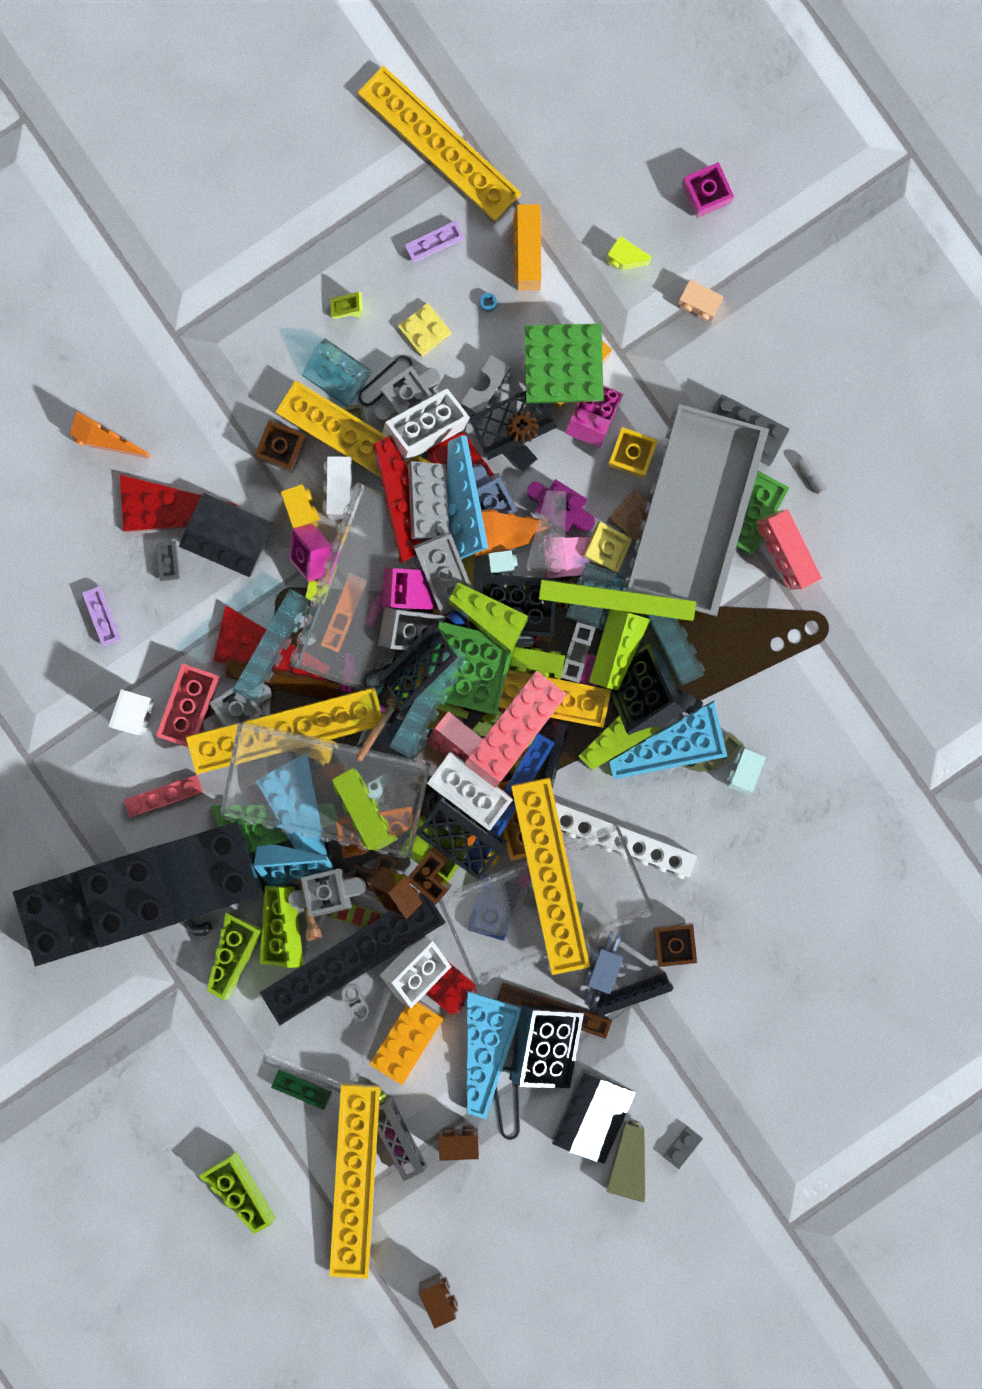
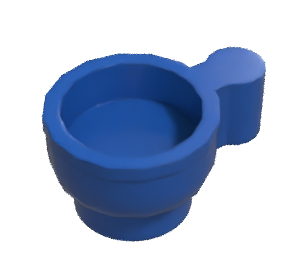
[445,611,469,629]

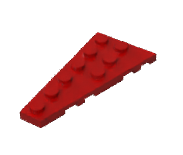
[372,436,427,564]
[120,475,237,532]
[213,605,330,682]

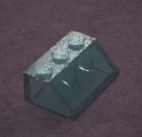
[302,338,372,407]
[566,562,626,631]

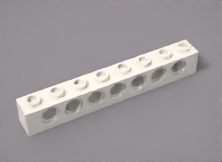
[555,803,697,879]

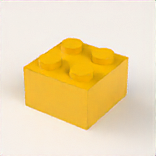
[608,427,658,479]
[281,484,320,528]

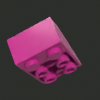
[565,385,623,448]
[382,568,437,609]

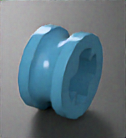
[480,293,497,312]

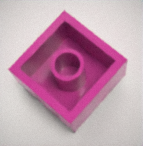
[682,162,734,218]
[289,524,332,582]

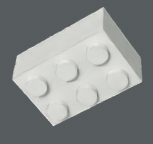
[323,457,354,520]
[380,937,451,1008]

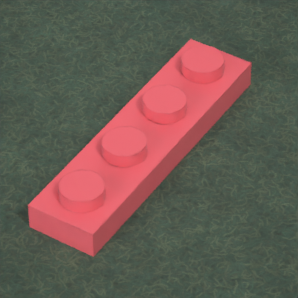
[124,775,204,818]

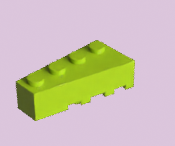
[449,582,528,655]
[589,609,650,690]
[508,644,565,680]
[577,716,661,770]
[332,768,398,851]
[260,886,304,968]
[207,912,262,1000]
[199,1151,276,1234]

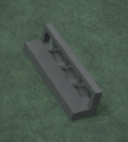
[378,1097,427,1181]

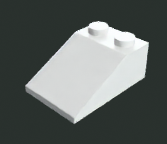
[108,689,155,735]

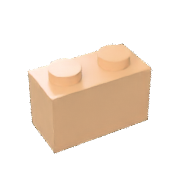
[678,279,724,321]

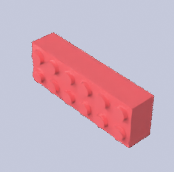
[464,671,567,788]

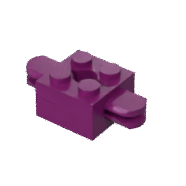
[527,479,595,534]

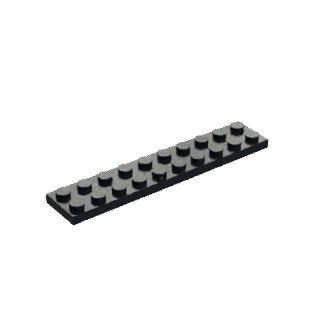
[259,892,446,1026]

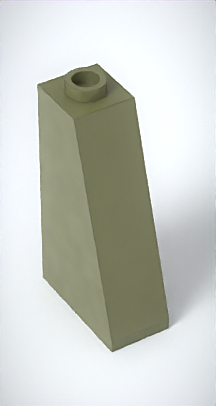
[606,1119,645,1203]

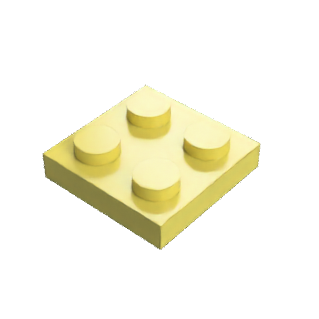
[398,303,451,357]
[583,522,632,574]

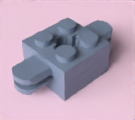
[472,464,517,514]
[584,931,623,1008]

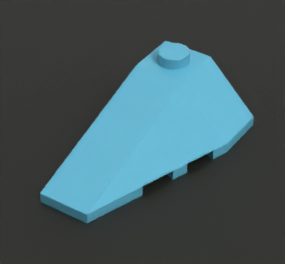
[254,844,334,886]

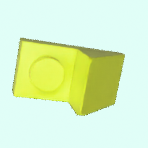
[330,292,362,319]

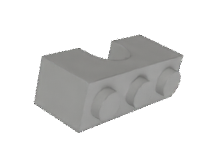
[461,355,511,419]
[561,622,596,683]

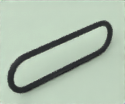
[358,356,413,406]

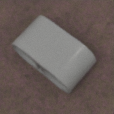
[342,983,369,1021]

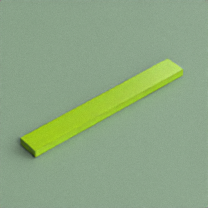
[539,579,696,621]

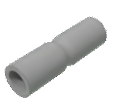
[796,456,827,494]

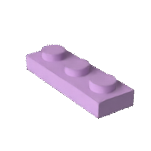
[405,221,464,263]
[82,586,121,647]

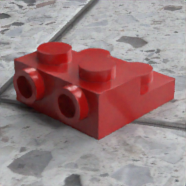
[425,961,477,1015]

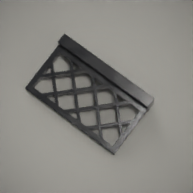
[469,390,557,460]
[379,624,458,711]
[506,720,569,789]
[416,796,508,880]
[593,972,674,1016]

